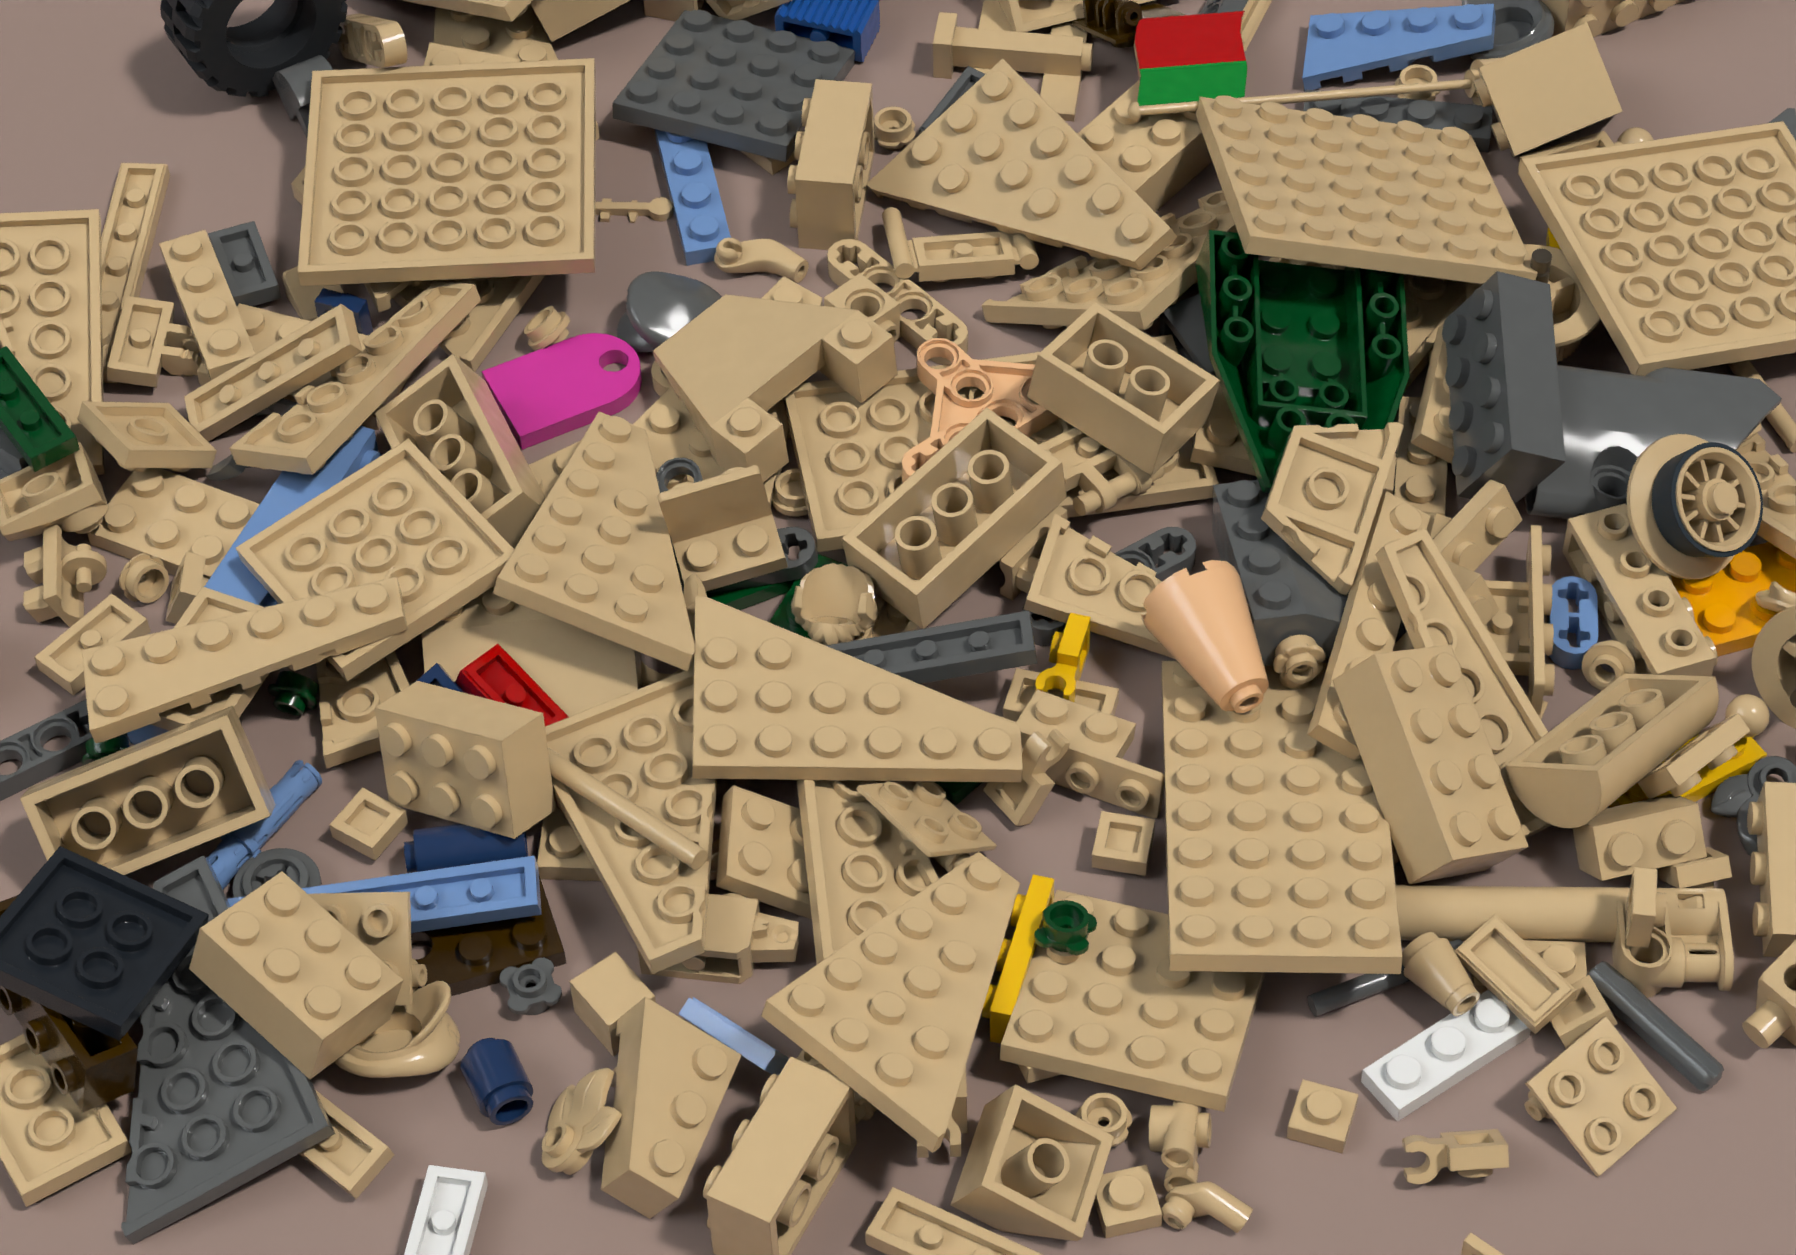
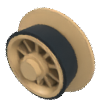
[1627,434,1763,580]

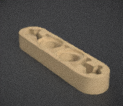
[338,13,407,68]
[827,239,968,365]

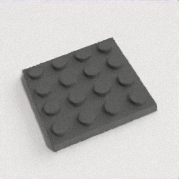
[612,10,855,162]

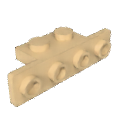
[1484,525,1555,715]
[991,690,1165,818]

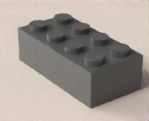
[1442,271,1566,504]

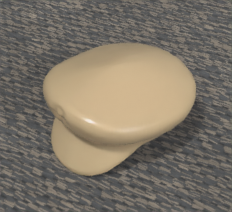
[334,981,460,1078]

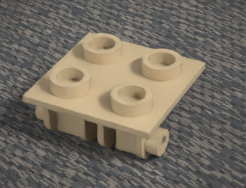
[856,781,997,872]
[308,892,427,1005]
[1524,1016,1677,1177]

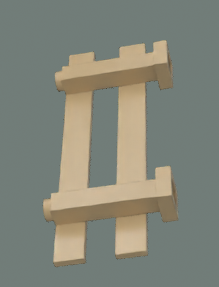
[933,0,1093,121]

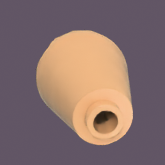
[1141,560,1269,713]

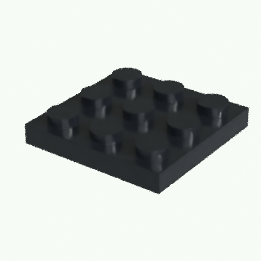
[0,846,209,1041]

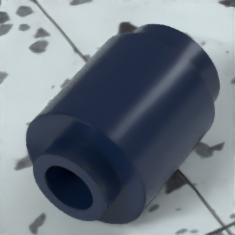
[460,1038,533,1125]

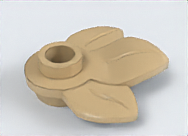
[542,1068,622,1175]

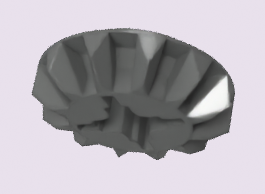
[233,848,322,898]

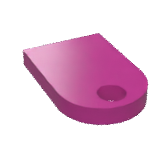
[481,333,642,450]

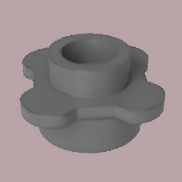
[500,958,562,1015]

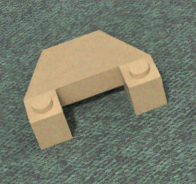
[653,294,898,482]

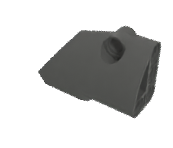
[1525,365,1782,519]

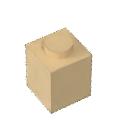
[569,951,656,1056]

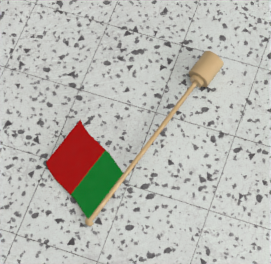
[1128,11,1503,121]

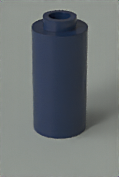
[404,824,529,873]

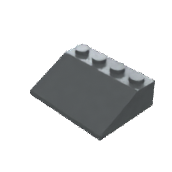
[1212,480,1407,666]

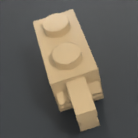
[637,893,800,984]

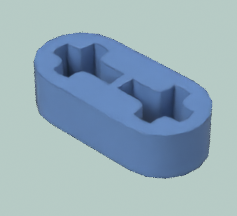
[1547,576,1598,670]

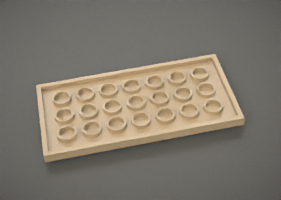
[783,335,1219,552]
[1161,661,1403,974]

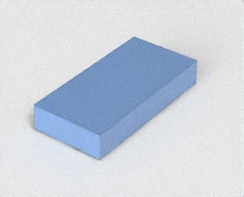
[679,997,789,1075]

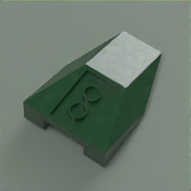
[1195,230,1410,493]

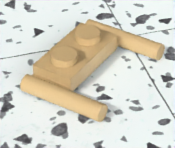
[882,207,1039,282]

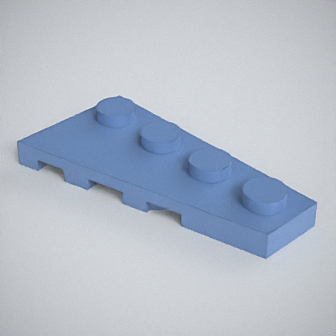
[1302,4,1496,91]

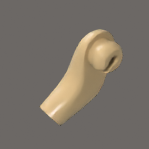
[714,237,809,283]

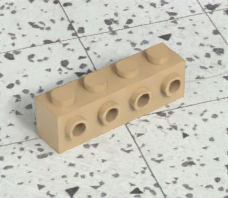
[1562,503,1718,676]

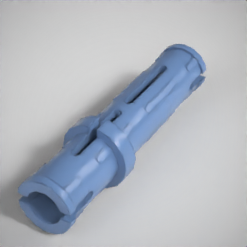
[206,760,323,889]

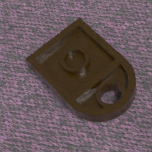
[411,875,567,996]

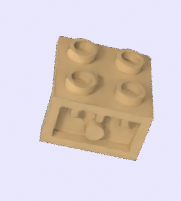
[657,465,788,592]

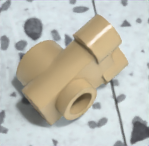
[1149,1100,1212,1192]

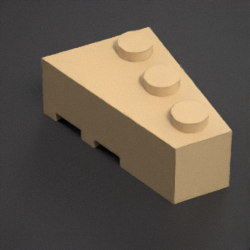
[601,997,742,1219]

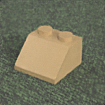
[951,1084,1114,1241]

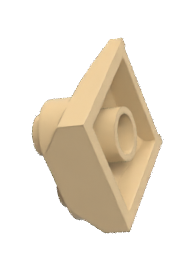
[0,442,108,541]

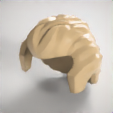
[791,563,877,646]

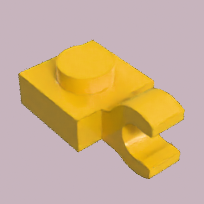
[1035,613,1091,702]

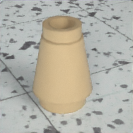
[1402,932,1480,1016]

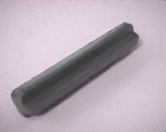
[1586,961,1724,1092]

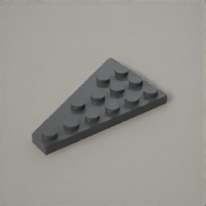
[121,855,335,1245]

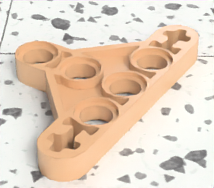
[902,338,1060,483]

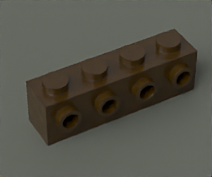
[0,895,138,1113]

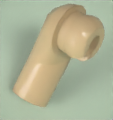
[1161,1181,1253,1233]

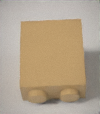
[1473,23,1622,157]

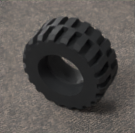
[160,0,348,97]

